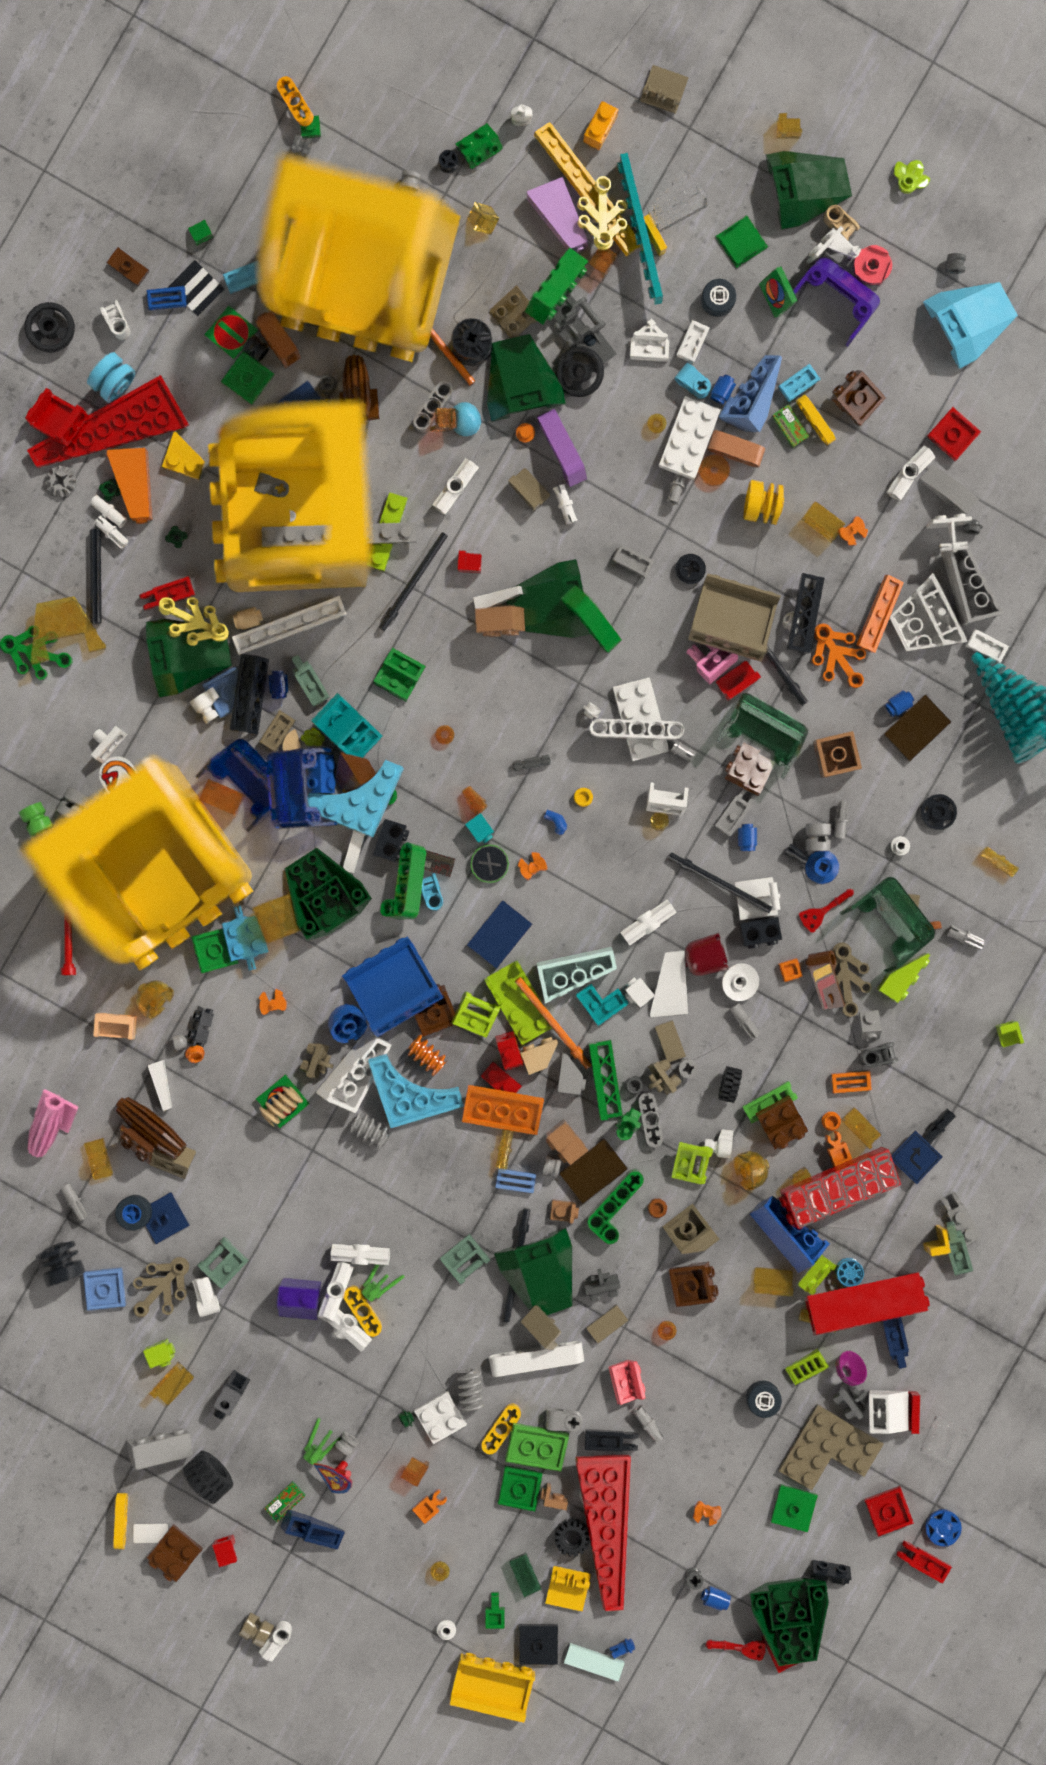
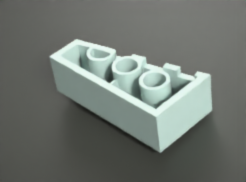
[537,947,617,1004]

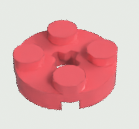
[853,245,893,285]

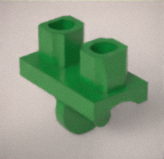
[615,1108,642,1141]

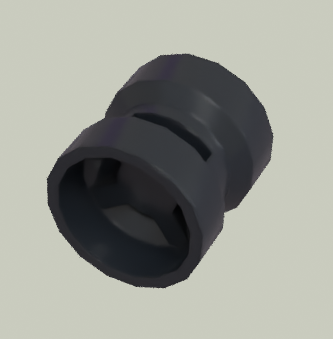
[243,334,270,362]

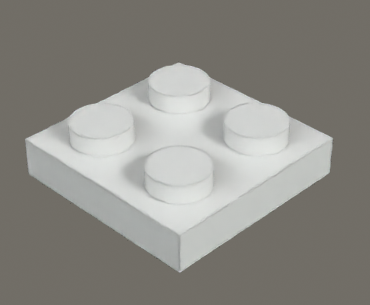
[414,1391,467,1444]

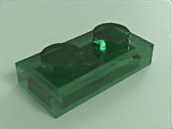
[509,1552,542,1597]

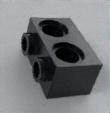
[373,819,410,862]
[739,917,782,949]

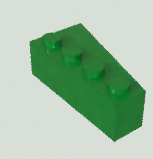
[525,247,588,325]

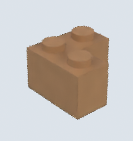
[546,1119,588,1165]

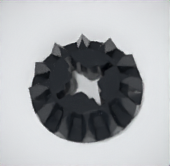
[675,554,706,584]

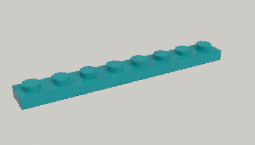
[617,152,663,305]

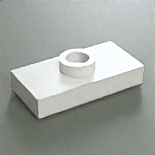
[676,320,709,364]
[965,629,1009,663]

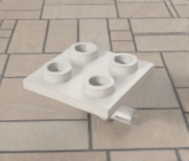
[806,226,861,264]
[926,514,972,553]
[735,877,781,920]

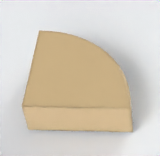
[283,729,302,754]

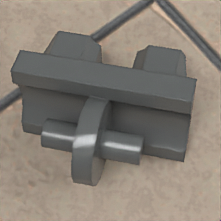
[584,1268,620,1301]
[833,1383,867,1420]

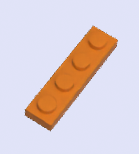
[856,575,904,653]

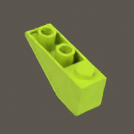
[876,953,930,1003]

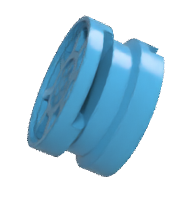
[835,1258,864,1287]

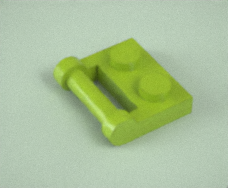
[451,991,500,1038]
[671,1142,713,1184]
[797,1255,837,1295]

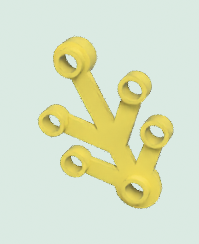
[577,176,627,250]
[159,597,229,646]

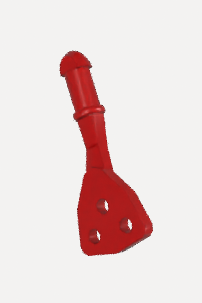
[799,889,854,933]
[705,1640,766,1661]

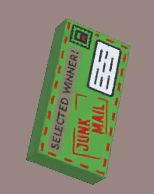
[772,404,809,448]

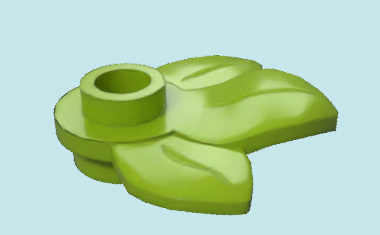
[894,160,930,194]

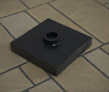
[519,1624,558,1665]

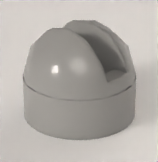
[173,1035,188,1051]

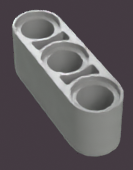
[413,381,453,434]

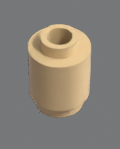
[233,607,263,630]

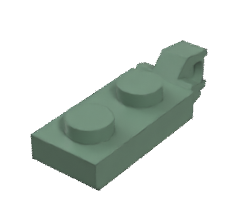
[291,655,330,707]
[946,1221,974,1276]

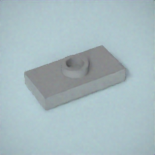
[612,544,655,579]

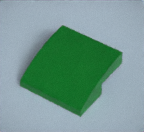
[373,647,426,702]

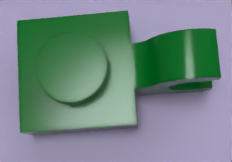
[485,1592,505,1629]

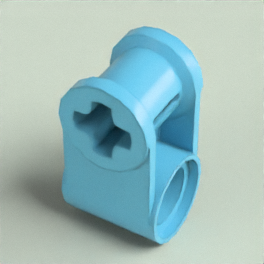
[674,363,711,399]
[421,873,444,911]

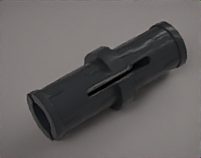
[922,1108,956,1145]

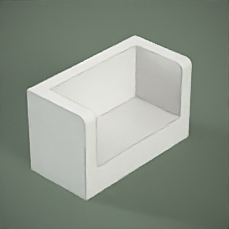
[646,782,689,816]

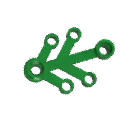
[0,626,73,680]

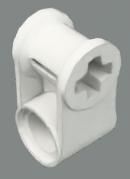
[100,300,131,340]

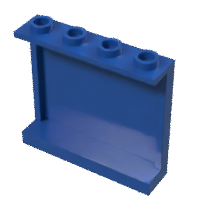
[342,936,444,1037]

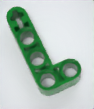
[560,585,622,653]
[380,842,426,920]
[587,1169,644,1244]

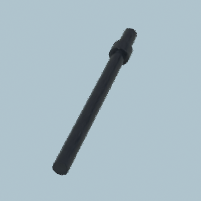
[379,532,448,631]
[765,645,808,706]
[668,852,772,913]
[502,1208,531,1322]

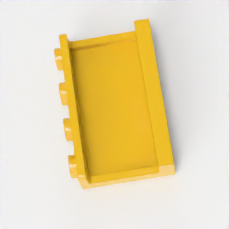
[449,1653,535,1723]

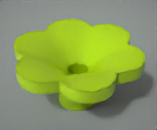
[301,728,325,746]

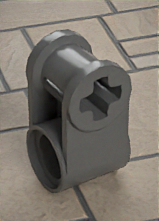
[254,472,289,498]
[859,1042,899,1067]

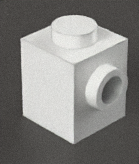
[625,977,655,1008]

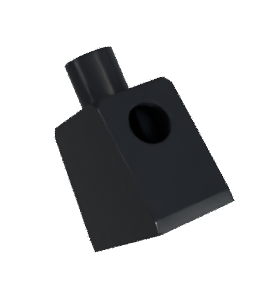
[213,1370,251,1419]

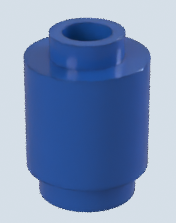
[710,374,736,405]
[884,690,914,717]
[738,824,757,851]
[701,1586,731,1611]

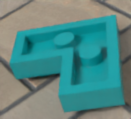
[576,984,629,1026]

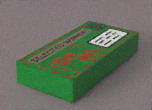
[264,1481,306,1522]

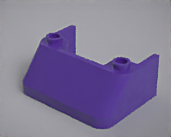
[793,257,880,347]

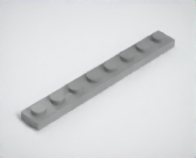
[262,522,417,548]

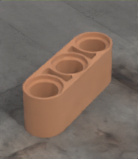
[707,430,766,468]

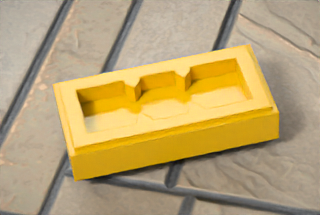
[644,214,667,257]

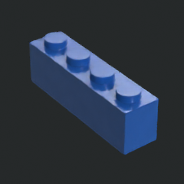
[750,1195,830,1273]

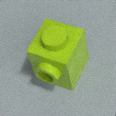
[143,1338,175,1369]

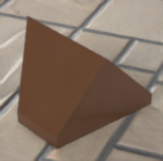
[335,752,377,793]

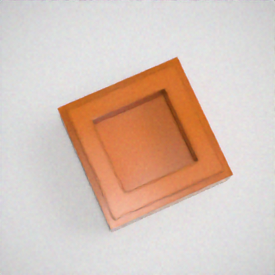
[778,958,803,982]

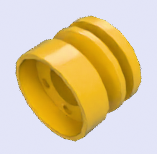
[743,480,784,525]

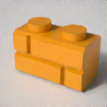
[583,101,619,150]

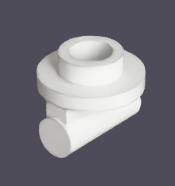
[783,611,804,634]

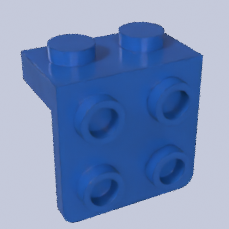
[290,754,336,794]

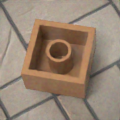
[475,606,525,637]
[813,731,862,778]

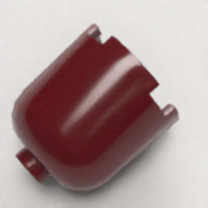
[685,933,729,976]

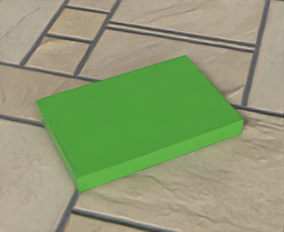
[505,1423,570,1472]

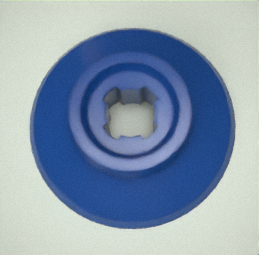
[805,851,839,884]

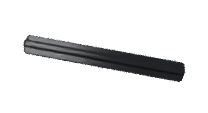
[90,529,102,624]

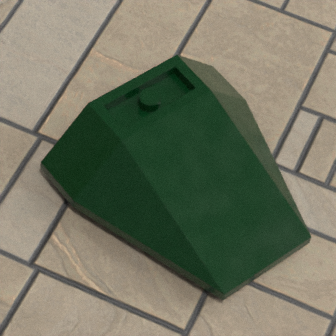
[766,151,852,230]
[487,334,566,422]
[506,559,590,638]
[146,619,232,698]
[285,847,372,941]
[494,1227,572,1316]
[750,1577,829,1666]

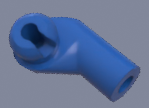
[544,809,567,835]

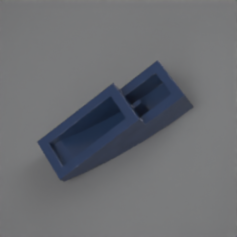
[281,1509,345,1550]

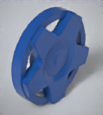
[925,1509,962,1546]

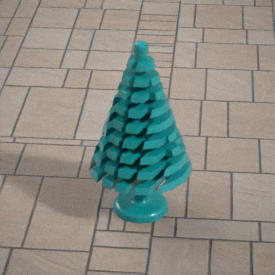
[971,652,1046,764]

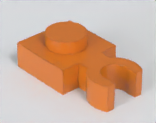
[825,1131,852,1167]
[412,1489,447,1524]

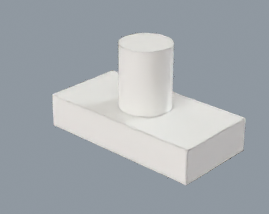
[91,726,128,764]

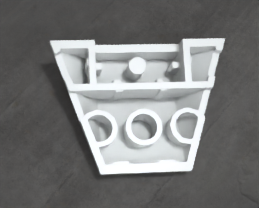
[890,573,967,651]

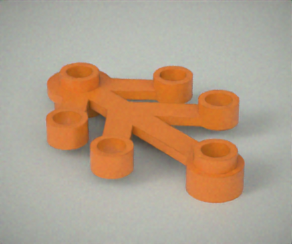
[812,623,866,688]

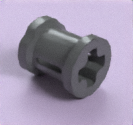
[685,1567,704,1590]

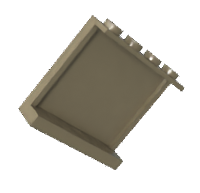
[688,573,781,662]

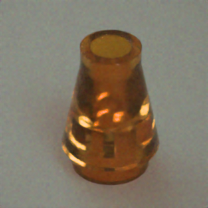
[461,786,488,815]

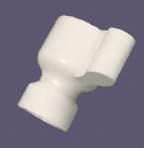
[189,687,219,724]
[705,1129,733,1159]

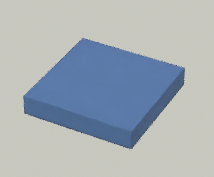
[202,666,238,719]
[83,1267,126,1311]

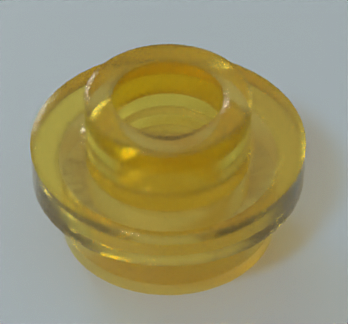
[647,414,667,433]
[431,1561,450,1581]

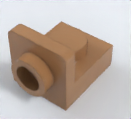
[550,1199,579,1224]
[540,1483,568,1510]

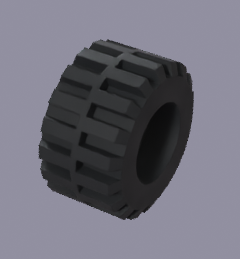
[183,1450,233,1504]

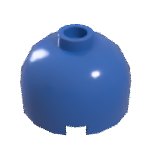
[328,1004,367,1043]

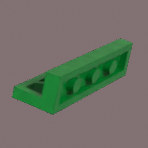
[588,1040,623,1121]

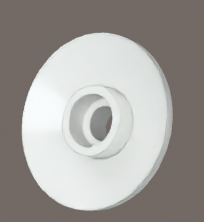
[722,963,759,1001]

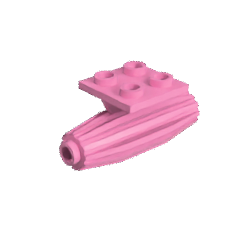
[27,1089,79,1158]

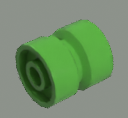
[19,802,53,837]

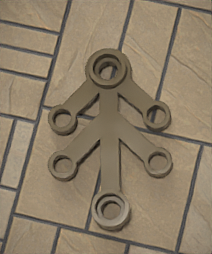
[832,942,872,1017]
[133,1257,189,1318]

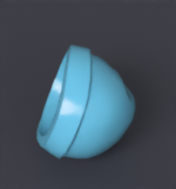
[449,402,481,436]

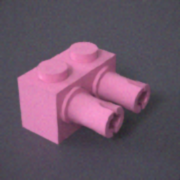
[686,645,738,685]

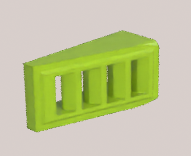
[785,1348,829,1385]

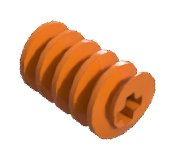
[406,1034,448,1077]

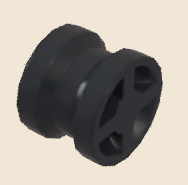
[439,150,458,174]

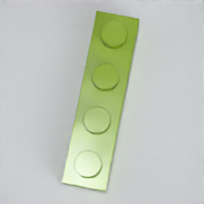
[370,492,408,572]

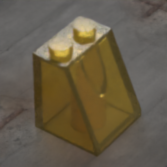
[253,894,301,944]

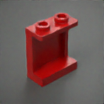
[25,388,89,447]

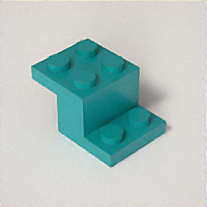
[311,693,383,758]

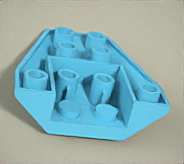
[923,282,1018,369]

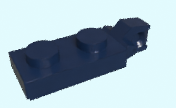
[882,1317,909,1369]

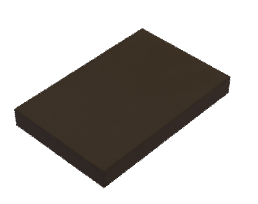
[883,694,951,762]
[559,1138,628,1204]

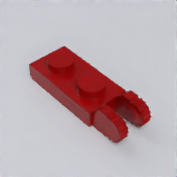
[139,576,195,611]
[896,1540,952,1584]

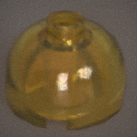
[136,980,174,1019]
[734,1151,770,1191]

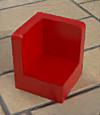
[458,550,482,574]
[213,1534,238,1567]

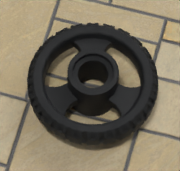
[24,302,75,353]
[555,346,604,397]

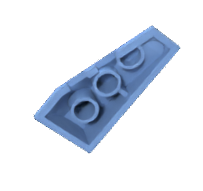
[719,355,782,432]

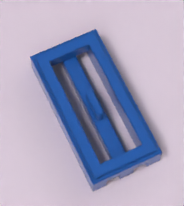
[146,286,187,311]

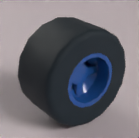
[115,1195,152,1231]

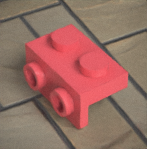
[609,1360,646,1405]

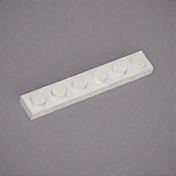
[232,596,347,656]

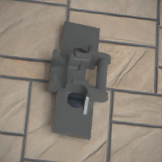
[553,292,617,365]

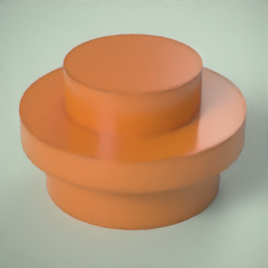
[516,423,535,443]
[185,1045,205,1063]
[821,1111,841,1131]

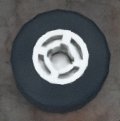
[701,278,737,317]
[746,1380,782,1418]

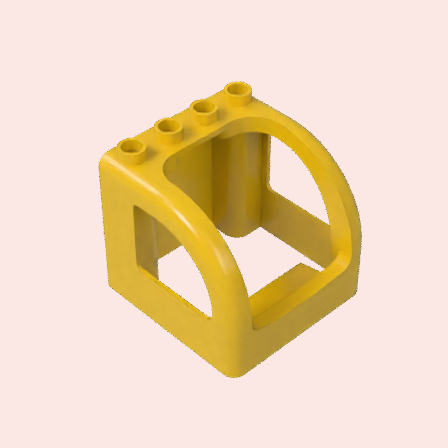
[258,155,461,362]
[208,403,370,592]
[21,758,253,971]

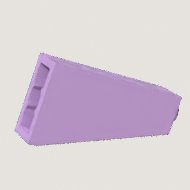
[527,177,588,253]

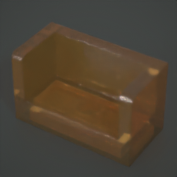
[199,779,246,816]

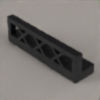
[787,573,825,655]
[230,654,269,735]

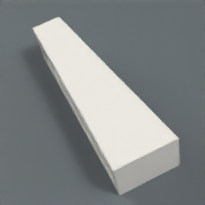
[473,586,523,609]
[343,830,365,873]
[148,1060,172,1111]

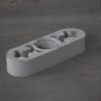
[638,1092,663,1148]

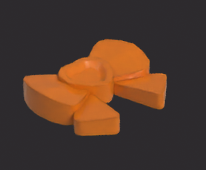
[838,516,868,545]
[518,852,548,880]
[259,989,287,1015]
[693,1501,721,1526]

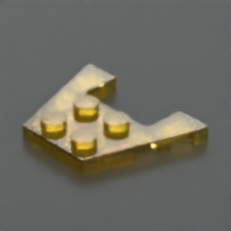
[31,596,106,665]

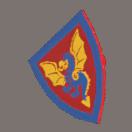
[313,1460,353,1494]

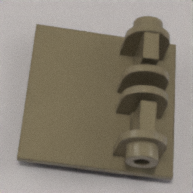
[640,65,689,114]
[489,285,537,338]

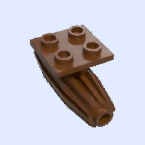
[339,354,380,424]
[115,1097,187,1164]

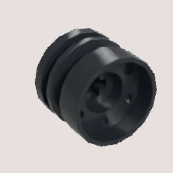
[451,318,492,366]
[36,1241,85,1287]

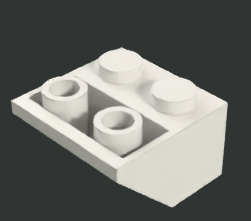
[869,1390,909,1434]

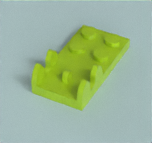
[484,960,552,1045]

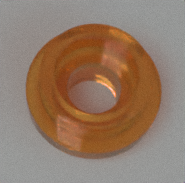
[435,725,455,744]
[657,1321,677,1340]

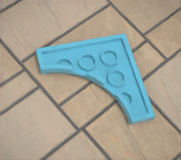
[302,760,404,838]
[368,1054,464,1128]

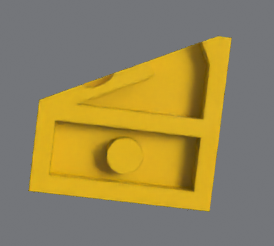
[162,432,205,480]

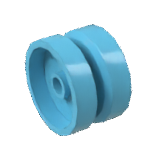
[87,352,136,403]

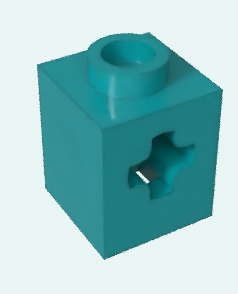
[465,813,494,844]

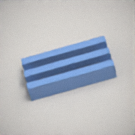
[496,1168,536,1193]

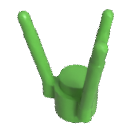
[361,1265,405,1302]
[303,1418,341,1465]

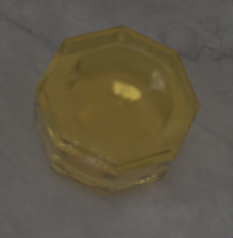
[650,812,669,831]

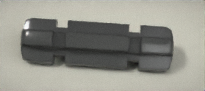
[513,755,551,771]

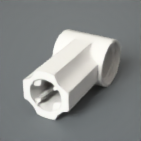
[192,1276,220,1317]
[259,1621,292,1662]

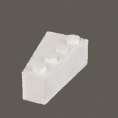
[316,1031,392,1113]

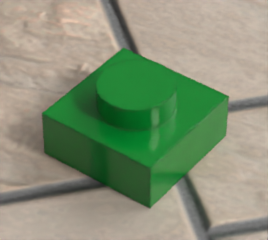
[301,115,321,139]

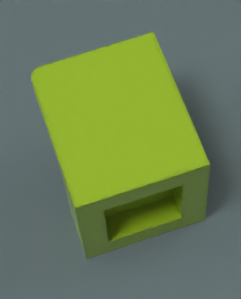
[996,1020,1024,1047]

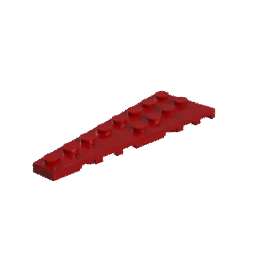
[575,1455,631,1611]

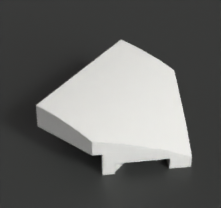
[630,319,669,362]

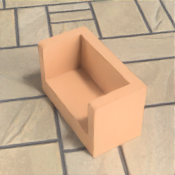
[93,1013,137,1040]

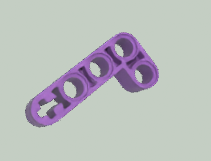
[537,409,587,487]

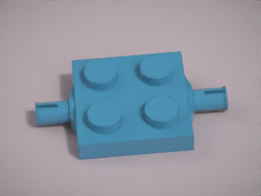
[221,905,269,971]

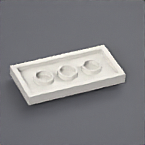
[658,396,721,480]
[613,677,670,761]

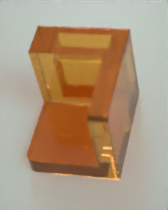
[589,249,617,278]
[430,408,457,432]
[401,1457,429,1487]

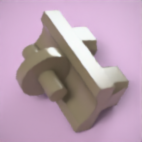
[300,1043,334,1079]
[647,1059,682,1095]

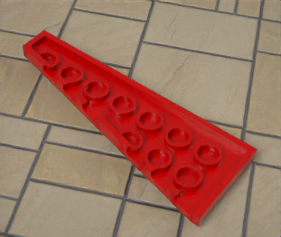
[27,375,190,468]

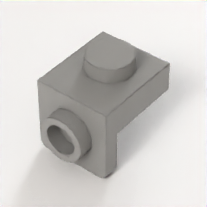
[859,1010,882,1042]

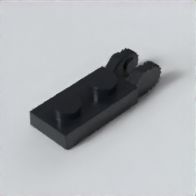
[584,1429,639,1452]

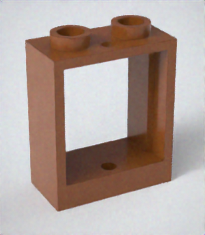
[255,311,301,369]

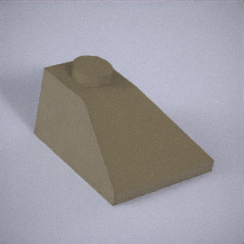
[662,1203,720,1254]

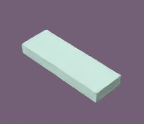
[564,1643,625,1681]

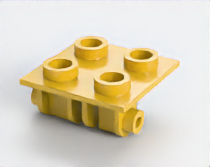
[545,1566,591,1612]

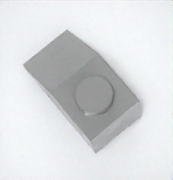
[557,1052,586,1095]

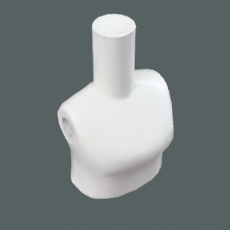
[511,105,533,126]

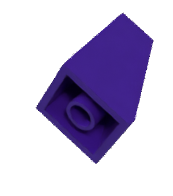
[277,1278,322,1320]

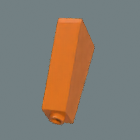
[107,448,153,524]

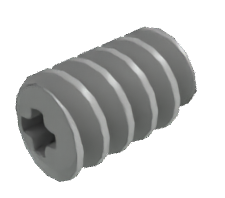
[350,1110,393,1150]
[456,1368,484,1411]

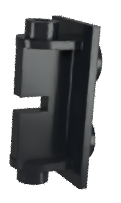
[187,1006,214,1047]
[810,1560,852,1585]

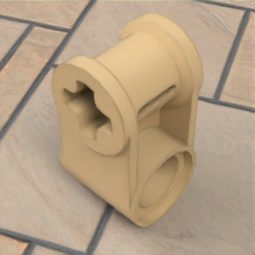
[823,205,860,241]

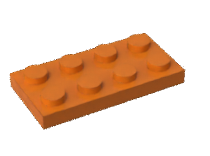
[462,1085,544,1135]

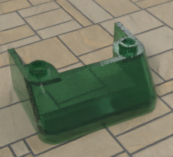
[717,693,808,779]
[839,877,935,973]

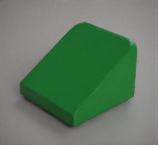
[188,220,214,246]

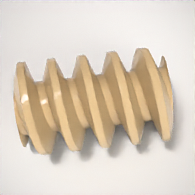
[259,1087,303,1127]

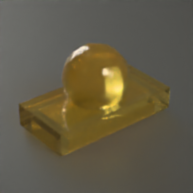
[84,1138,114,1180]

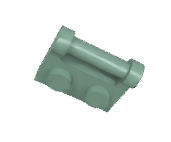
[439,1233,491,1284]
[197,1237,249,1289]

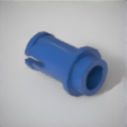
[610,1638,635,1659]

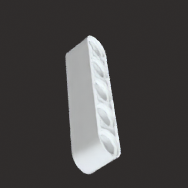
[589,719,684,740]
[489,1341,585,1377]

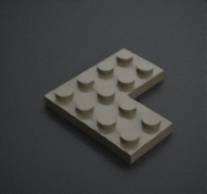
[778,1404,884,1490]

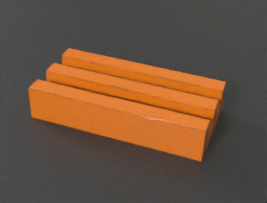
[831,1071,872,1093]

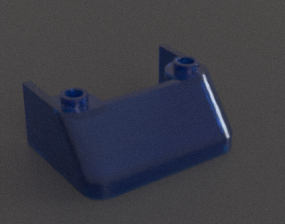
[195,739,292,832]
[267,748,337,829]

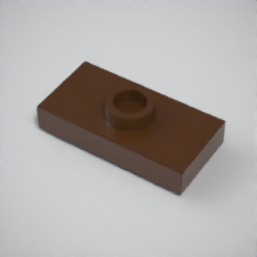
[106,247,150,287]

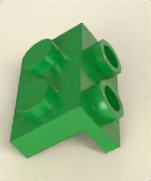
[455,123,503,169]

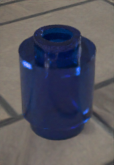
[268,671,289,699]

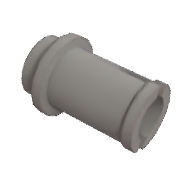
[670,741,696,763]

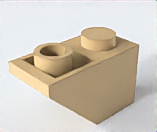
[521,1037,558,1075]

